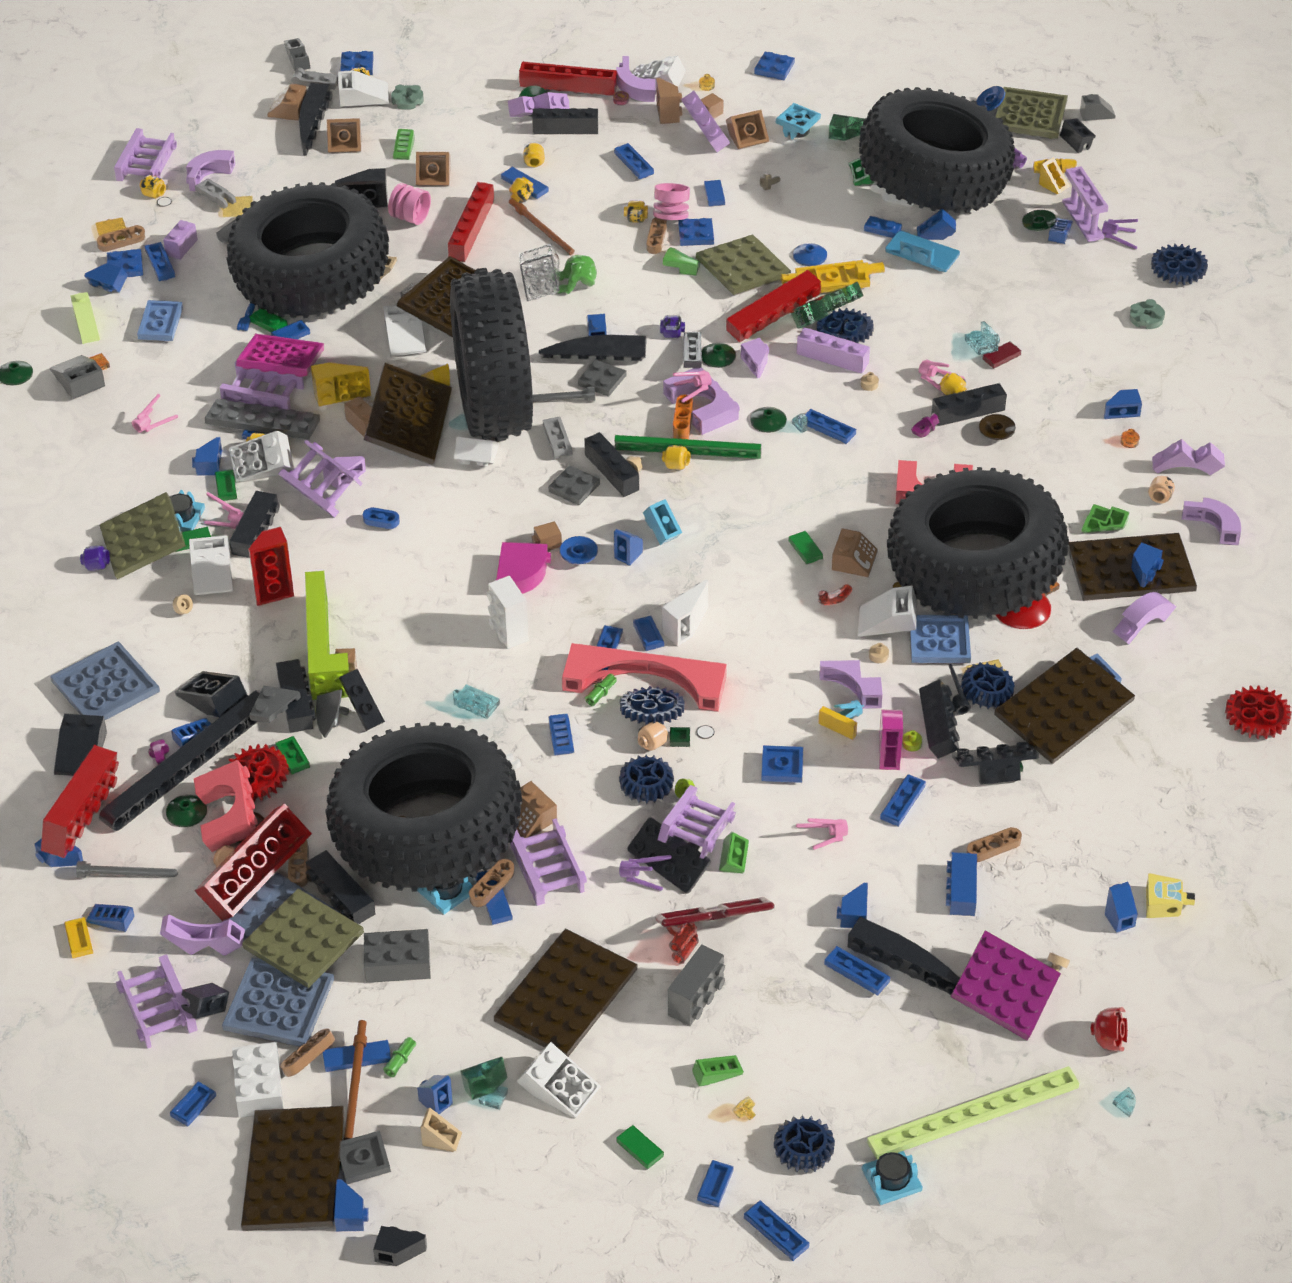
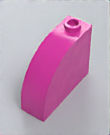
[496,542,551,594]
[879,709,903,770]

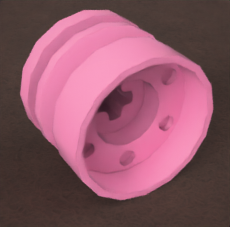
[388,183,431,225]
[653,183,690,220]

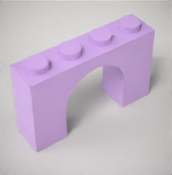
[663,368,740,435]

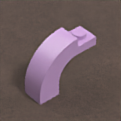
[616,56,655,102]
[186,150,235,191]
[1182,497,1241,545]
[1113,592,1176,644]

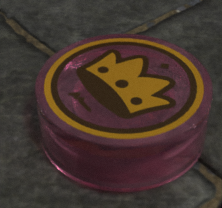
[613,91,629,105]

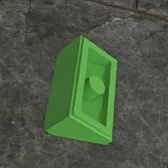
[719,831,749,874]

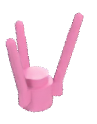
[919,359,965,391]
[673,370,712,402]
[132,394,178,433]
[204,492,244,529]
[796,818,848,850]

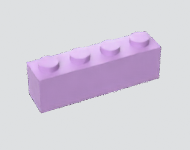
[681,90,730,152]
[797,327,870,373]

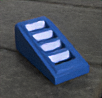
[1048,218,1073,244]
[548,714,574,755]
[171,718,211,748]
[86,904,134,932]

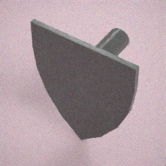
[316,690,349,738]

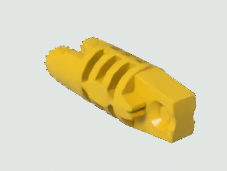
[1033,158,1077,173]

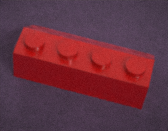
[249,527,294,606]

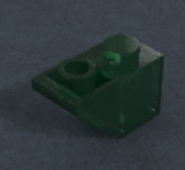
[828,114,865,141]
[460,1056,508,1100]

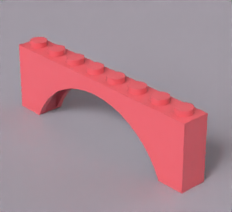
[562,643,727,712]

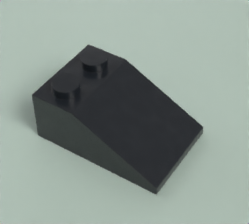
[335,168,388,208]
[175,671,248,718]
[54,713,107,776]

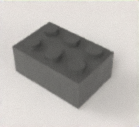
[364,929,431,983]
[668,944,725,1026]

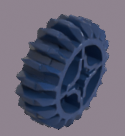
[961,662,1015,710]
[619,754,674,804]
[774,1114,835,1173]

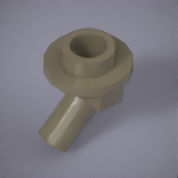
[760,174,781,190]

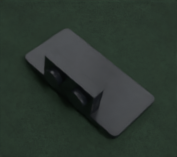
[952,742,1039,785]
[627,817,711,894]

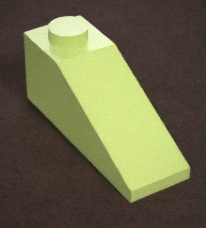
[70,292,100,344]

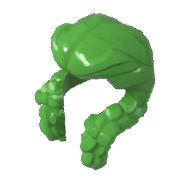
[551,255,597,294]

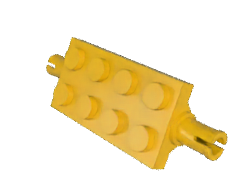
[781,260,885,293]

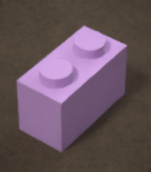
[163,220,198,260]

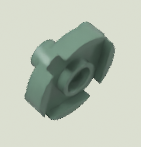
[391,84,424,110]
[1129,299,1165,329]

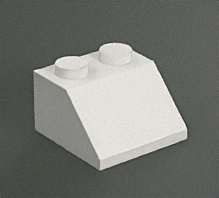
[454,437,499,466]

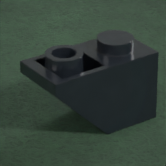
[373,1226,427,1266]

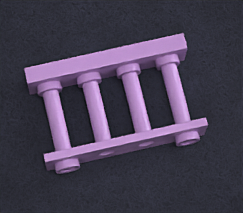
[114,128,177,181]
[1062,166,1108,242]
[220,361,304,410]
[278,440,363,518]
[658,785,736,859]
[510,819,587,906]
[116,954,197,1049]

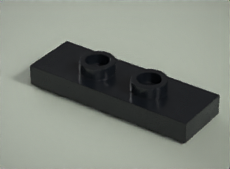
[339,669,385,731]

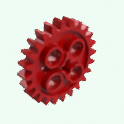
[1225,685,1292,739]
[229,744,289,802]

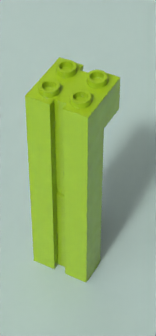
[305,571,349,700]

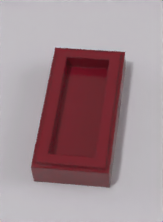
[982,341,1022,369]

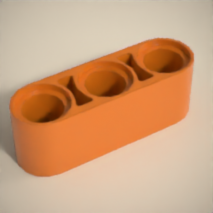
[673,394,693,439]

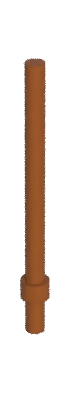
[509,198,575,255]
[344,1020,367,1140]

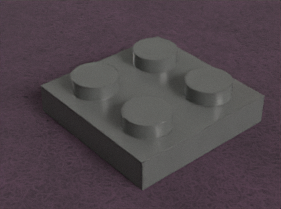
[578,359,627,397]
[548,465,600,506]
[340,1130,391,1184]

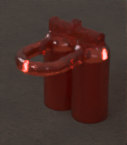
[666,923,699,964]

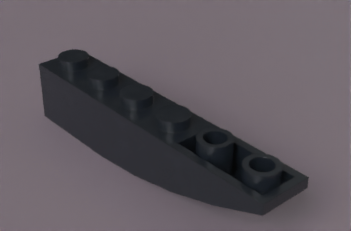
[299,83,333,156]
[539,334,647,361]
[847,917,960,995]

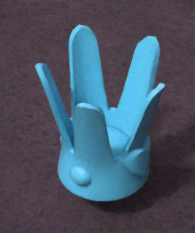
[834,700,864,719]

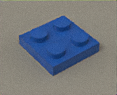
[340,51,374,75]
[754,51,795,81]
[678,218,714,246]
[107,249,143,277]
[761,745,803,783]

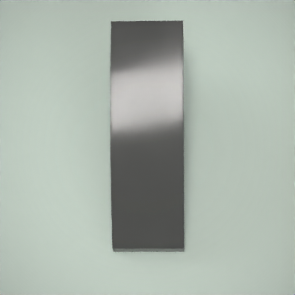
[284,38,311,71]

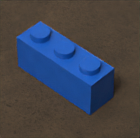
[946,852,977,916]

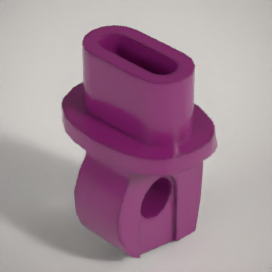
[911,413,939,438]
[148,739,169,764]

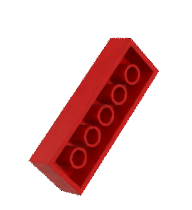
[41,745,119,858]
[194,803,312,922]

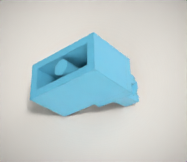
[643,499,682,545]

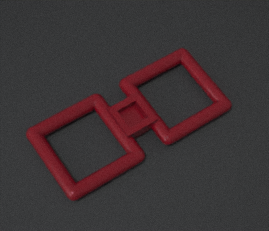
[655,897,775,927]

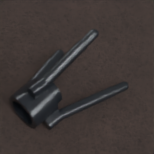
[949,664,971,715]

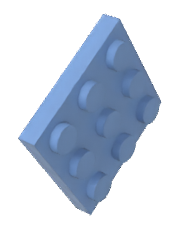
[910,615,971,663]

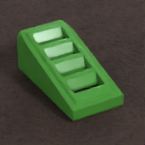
[393,129,415,160]
[692,1055,744,1086]

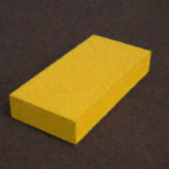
[819,706,857,740]
[64,917,93,959]

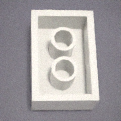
[487,576,529,649]
[232,1042,284,1118]

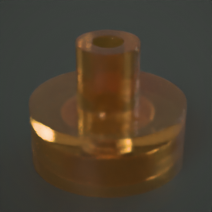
[1120,429,1140,448]

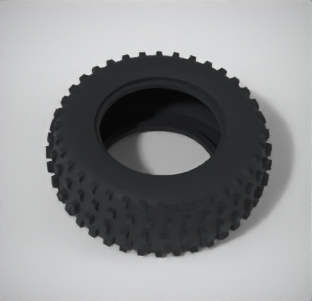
[859,87,1015,213]
[226,182,389,318]
[450,268,533,441]
[887,467,1069,619]
[325,722,522,892]

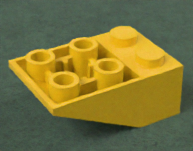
[311,362,371,407]

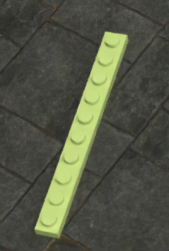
[867,1066,1079,1160]

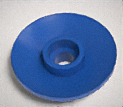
[976,86,1005,111]
[793,243,827,266]
[560,536,598,564]

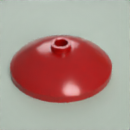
[996,594,1051,629]

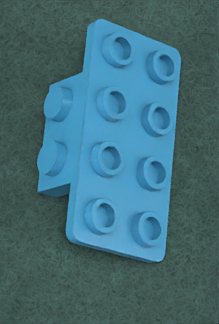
[885,231,960,272]

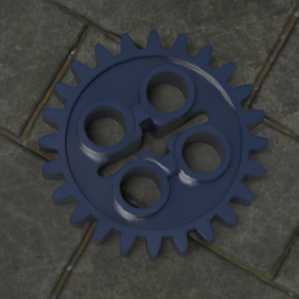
[1151,243,1208,285]
[817,308,874,343]
[620,686,685,725]

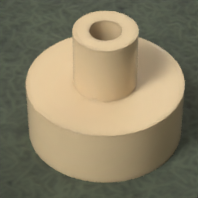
[861,372,879,391]
[626,456,642,473]
[173,594,193,615]
[869,643,889,663]
[1047,952,1070,972]

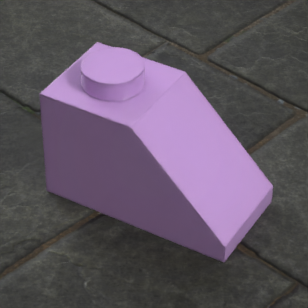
[741,338,769,378]
[323,456,366,488]

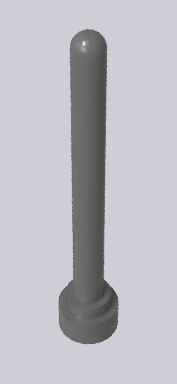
[533,386,596,402]
[76,861,178,878]

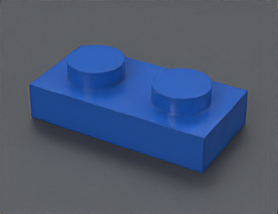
[864,216,902,238]

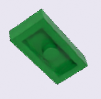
[249,309,288,332]
[275,736,310,775]

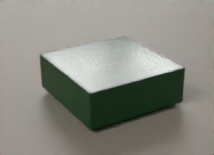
[670,727,690,747]

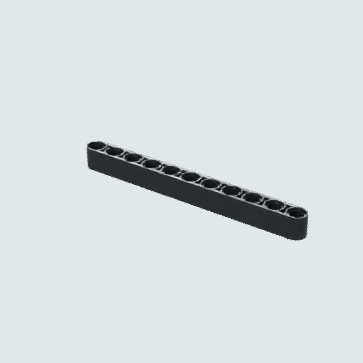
[99,690,261,831]

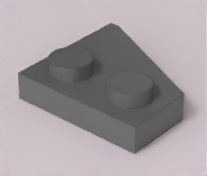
[250,686,301,723]

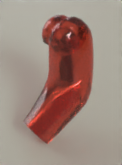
[818,584,852,605]

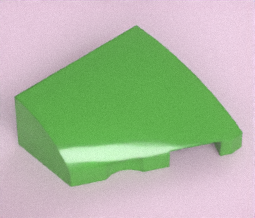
[663,247,700,276]
[1081,504,1130,533]

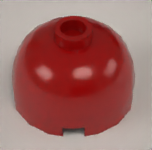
[1090,1007,1128,1052]

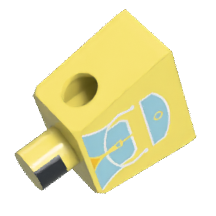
[1146,873,1195,918]

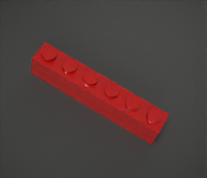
[519,61,617,96]
[448,182,494,262]
[726,270,821,343]

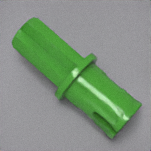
[585,674,617,706]
[383,1037,416,1077]

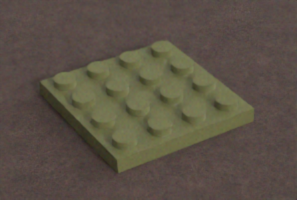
[996,87,1068,139]
[696,234,791,295]
[99,492,186,579]
[242,889,364,988]

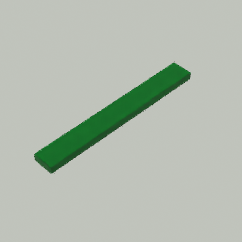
[614,435,762,459]

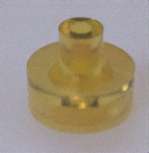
[699,74,715,91]
[732,1096,756,1120]

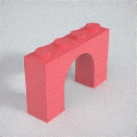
[895,460,973,504]
[194,760,258,852]

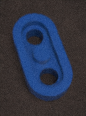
[363,507,400,529]

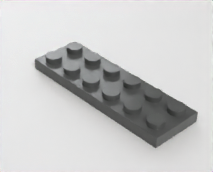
[205,399,320,440]

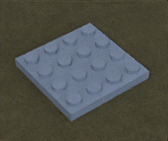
[50,641,160,720]
[224,872,340,942]
[222,957,334,1047]

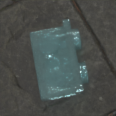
[965,321,1000,355]
[453,684,500,719]

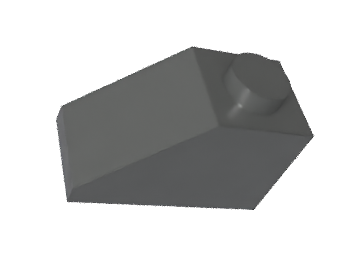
[1080,94,1116,121]

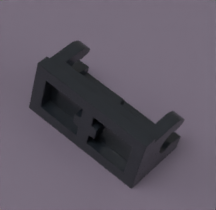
[1059,118,1096,153]
[181,983,229,1019]

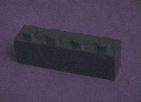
[532,108,598,134]
[931,383,1007,426]
[584,432,639,497]
[229,491,280,558]
[276,659,316,733]
[919,679,960,759]
[305,850,376,924]

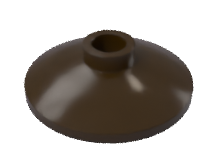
[979,414,1016,440]

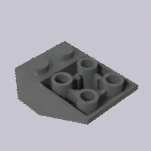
[49,355,105,399]

